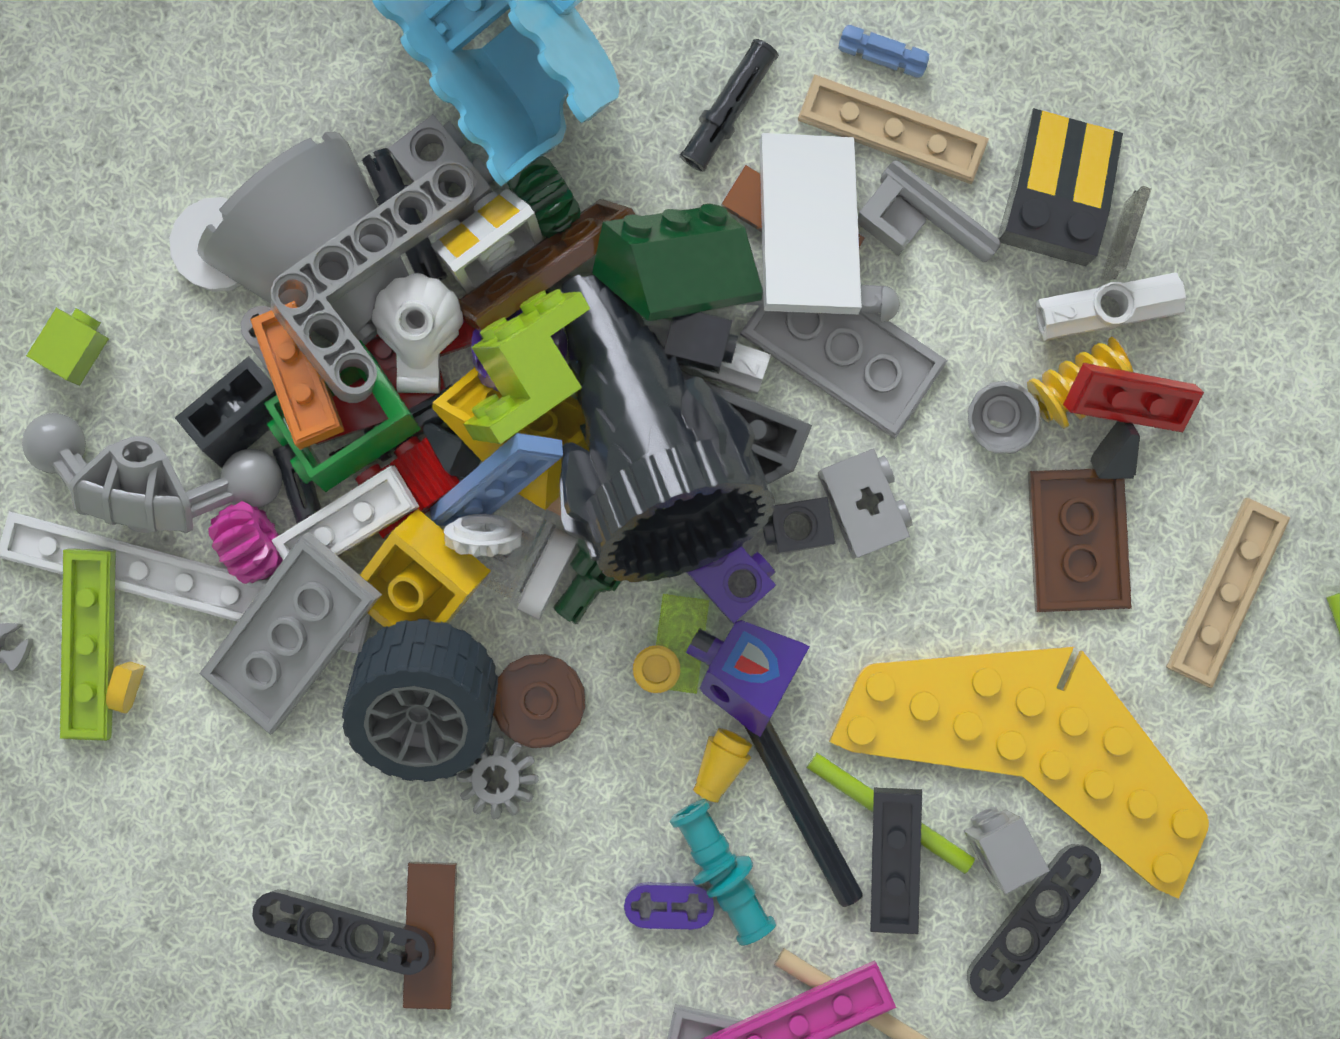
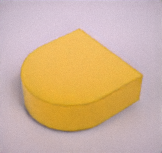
[106,661,146,714]

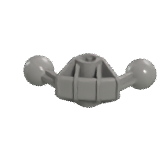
[22,413,282,533]

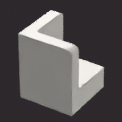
[858,176,926,256]

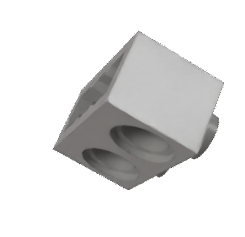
[388,114,495,225]

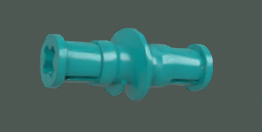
[670,799,776,946]

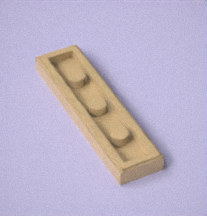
[798,74,989,184]
[1166,498,1290,688]

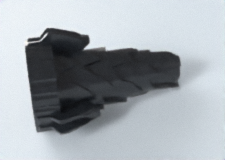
[560,275,775,582]

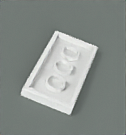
[759,133,862,315]

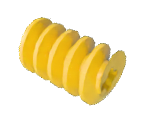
[1027,336,1133,429]

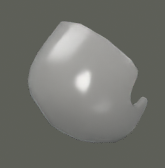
[968,381,1041,454]

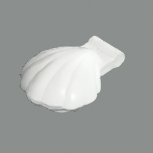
[372,273,463,393]

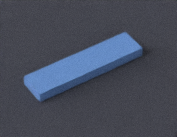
[430,433,563,526]

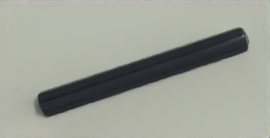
[744,720,863,907]

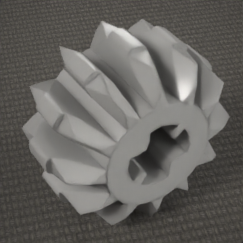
[456,737,539,819]

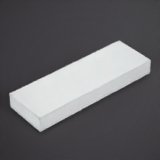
[272,466,419,560]

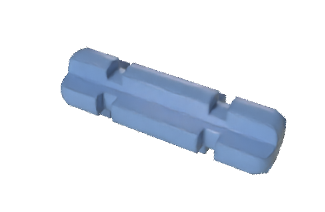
[838,25,929,78]

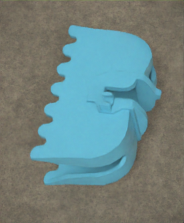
[372,0,620,186]

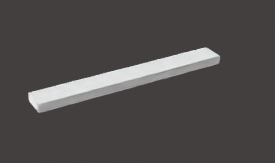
[0,511,372,654]

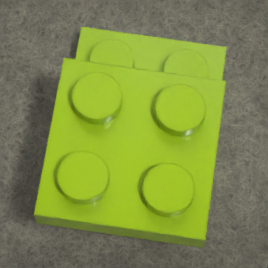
[463,289,591,444]

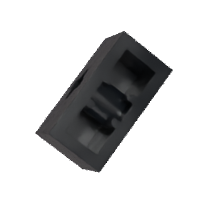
[175,356,277,468]

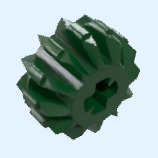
[507,156,580,238]

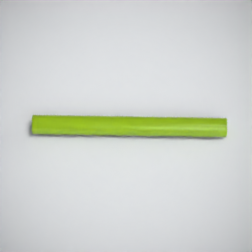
[806,752,975,874]

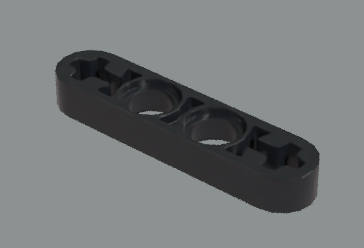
[967,844,1101,1002]
[252,889,435,975]

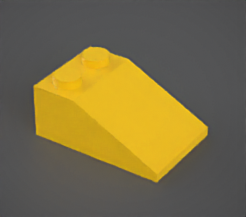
[433,367,589,510]

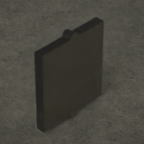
[1100,186,1152,281]

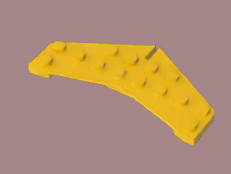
[829,647,1209,899]

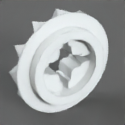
[444,514,522,558]

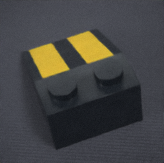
[997,108,1123,266]

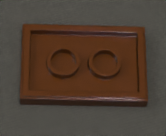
[1028,469,1132,612]

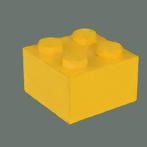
[360,509,491,627]

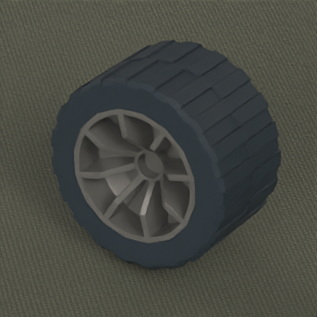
[342,619,498,782]

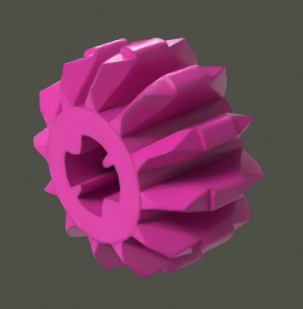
[208,501,283,584]

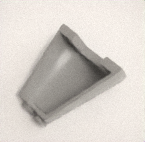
[197,132,409,345]

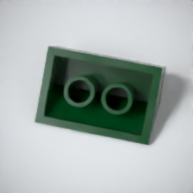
[592,203,763,321]

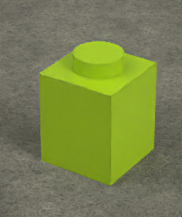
[26,307,109,386]

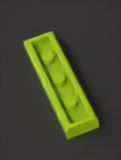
[60,548,116,741]

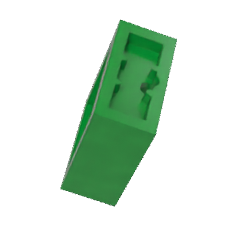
[264,340,421,492]

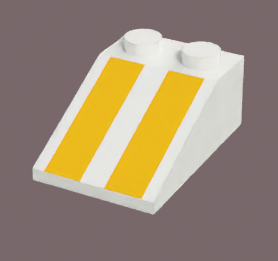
[431,189,543,294]

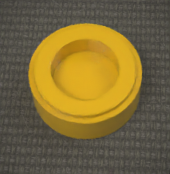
[633,645,680,693]

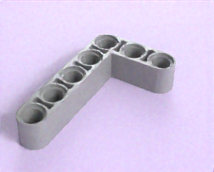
[271,161,474,403]

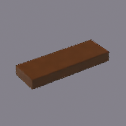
[403,862,457,1010]

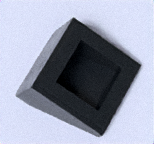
[1090,421,1140,479]
[423,423,481,478]

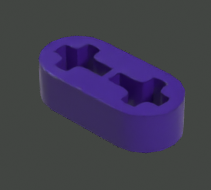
[624,882,715,930]

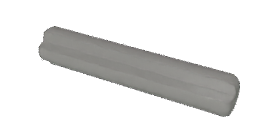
[880,160,1001,262]

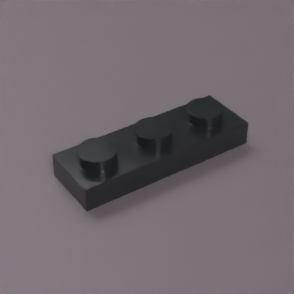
[870,787,922,934]

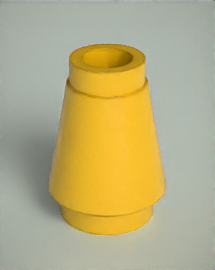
[693,728,752,803]

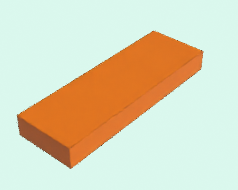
[250,301,345,450]

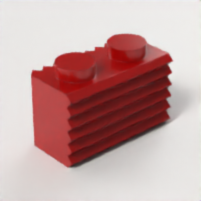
[352,436,461,539]

